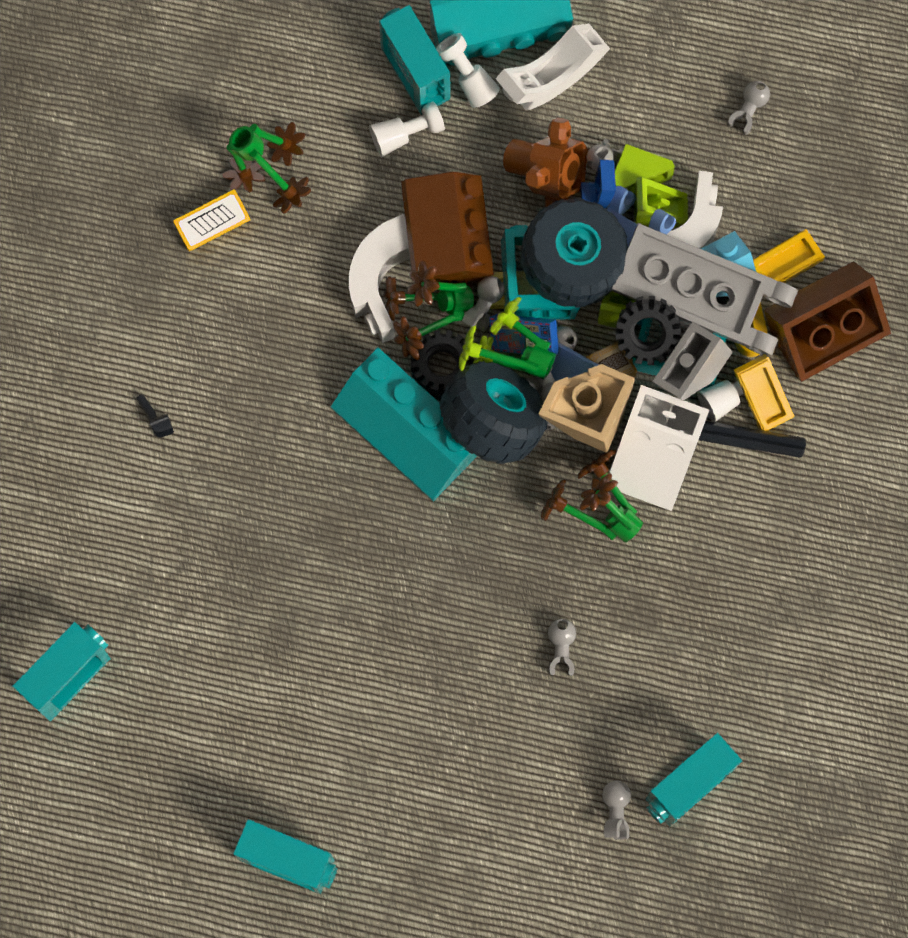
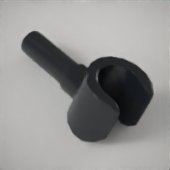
[136,394,174,438]

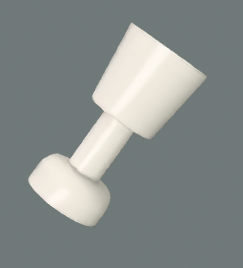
[436,33,500,108]
[369,102,445,157]
[697,380,744,422]

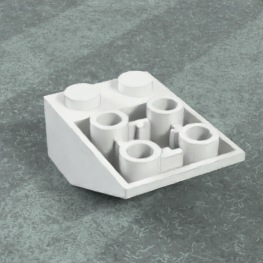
[610,385,709,511]

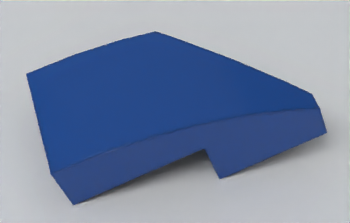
[580,160,616,208]

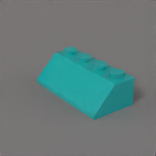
[430,0,573,66]
[331,348,477,502]

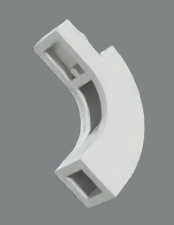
[496,23,610,111]
[667,171,723,249]
[349,214,410,343]

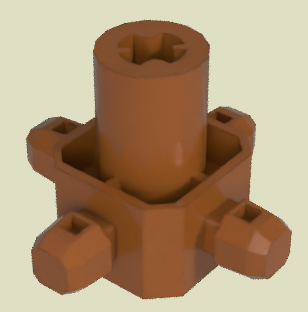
[503,118,588,207]

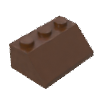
[401,171,494,287]
[763,261,891,382]

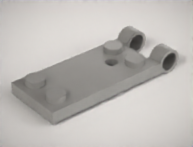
[611,223,798,357]

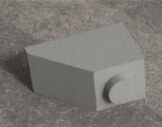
[653,322,732,401]

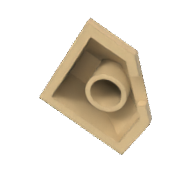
[539,364,635,453]

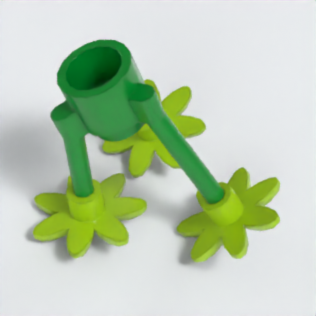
[459,297,556,380]

